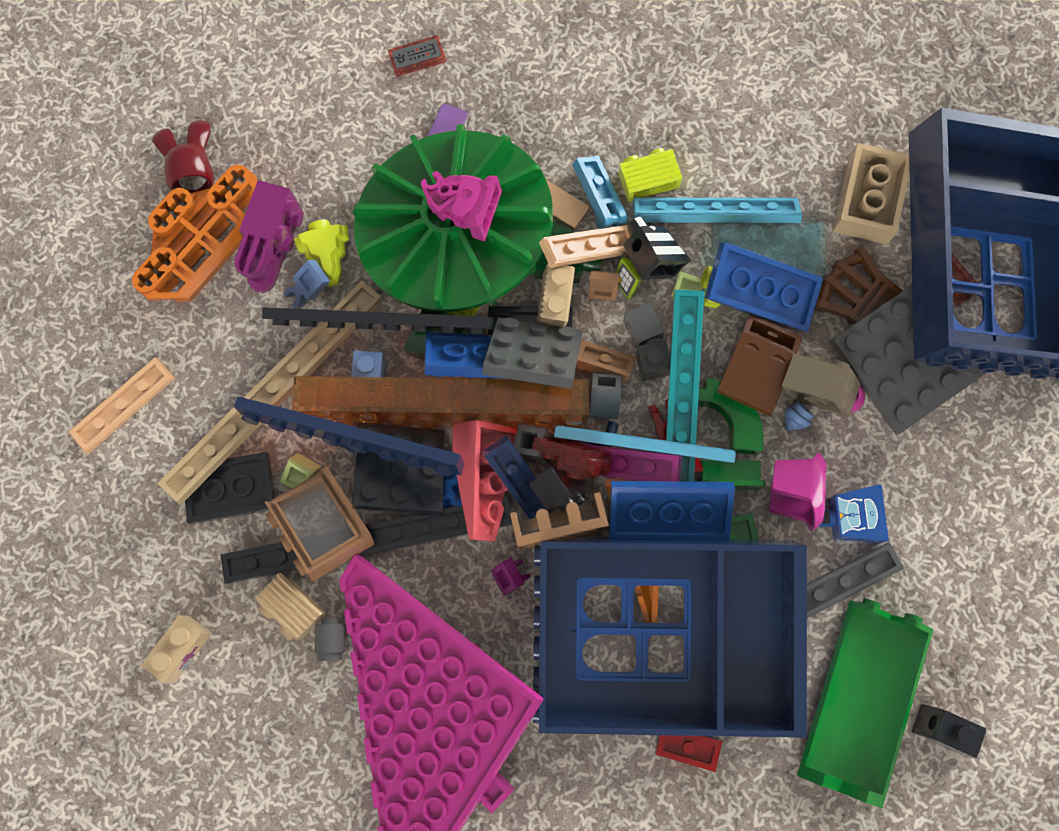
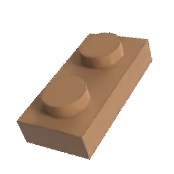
[576,340,636,384]

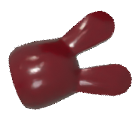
[152,120,215,193]

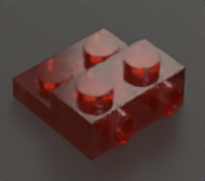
[532,437,612,480]

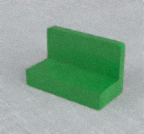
[701,460,765,491]

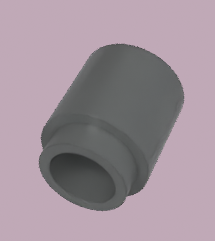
[314,618,345,661]

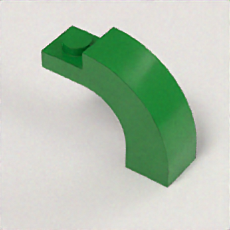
[698,378,763,455]

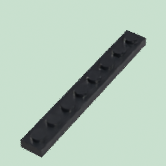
[262,307,494,335]

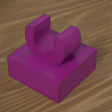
[490,557,530,596]

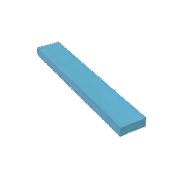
[633,198,802,223]
[554,426,736,463]

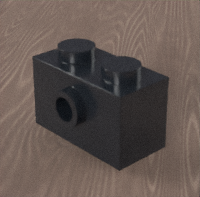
[529,461,593,514]

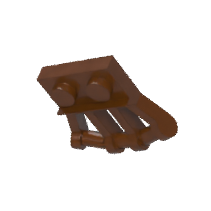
[814,246,903,324]

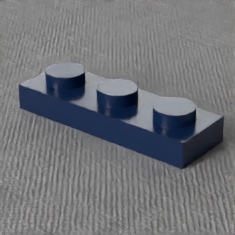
[482,435,546,519]

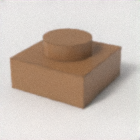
[588,271,619,301]

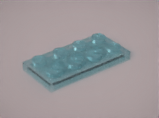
[712,222,826,277]

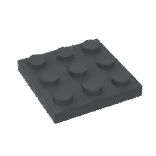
[482,318,583,389]

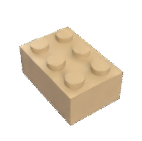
[832,143,909,245]

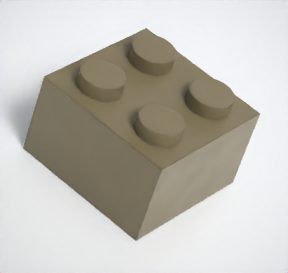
[782,352,861,417]

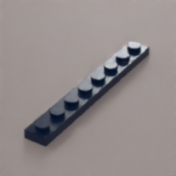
[234,396,465,476]

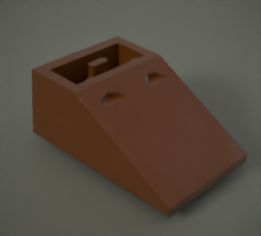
[716,313,802,417]

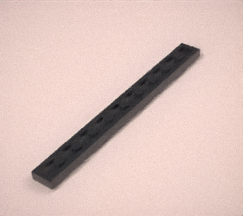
[220,496,513,584]

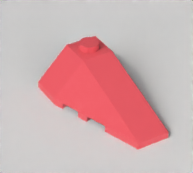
[452,420,517,542]

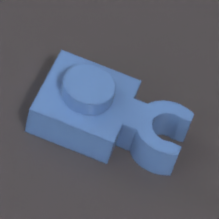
[284,260,330,308]

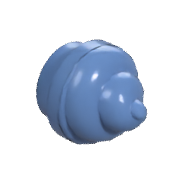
[784,401,814,431]

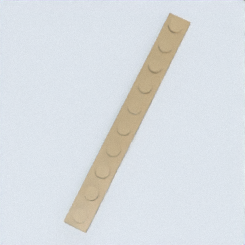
[157,280,383,505]

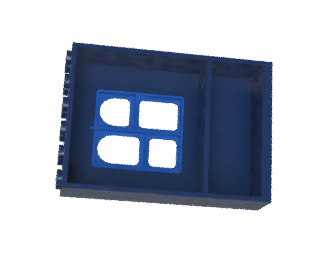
[909,107,1059,381]
[533,538,807,738]

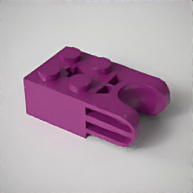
[234,180,304,293]

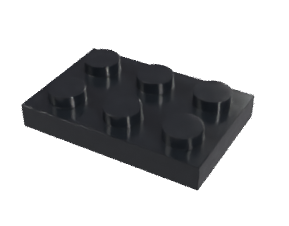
[185,452,275,525]

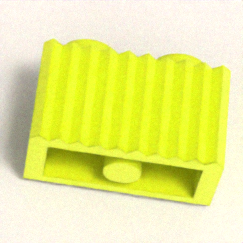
[618,148,682,202]

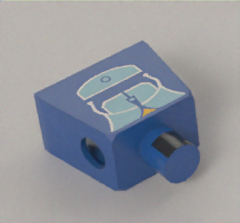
[819,485,889,544]

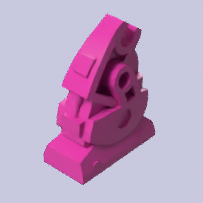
[421,171,502,242]

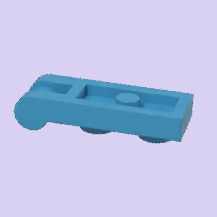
[572,156,627,229]

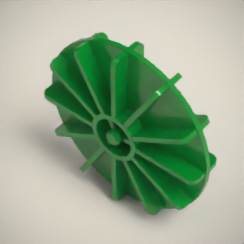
[352,124,553,315]

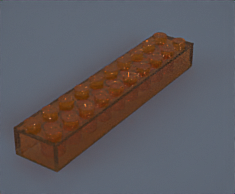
[292,376,589,430]

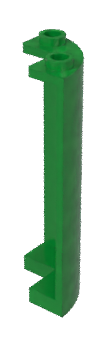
[797,598,934,809]

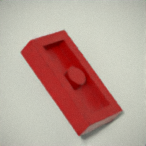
[654,735,723,772]

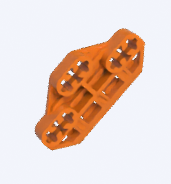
[132,164,258,302]

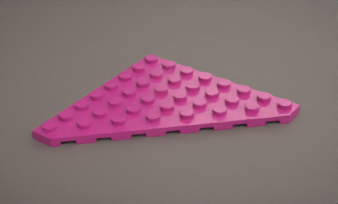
[339,555,544,831]

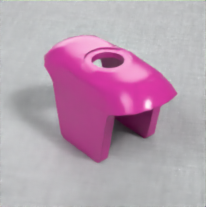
[769,451,827,532]

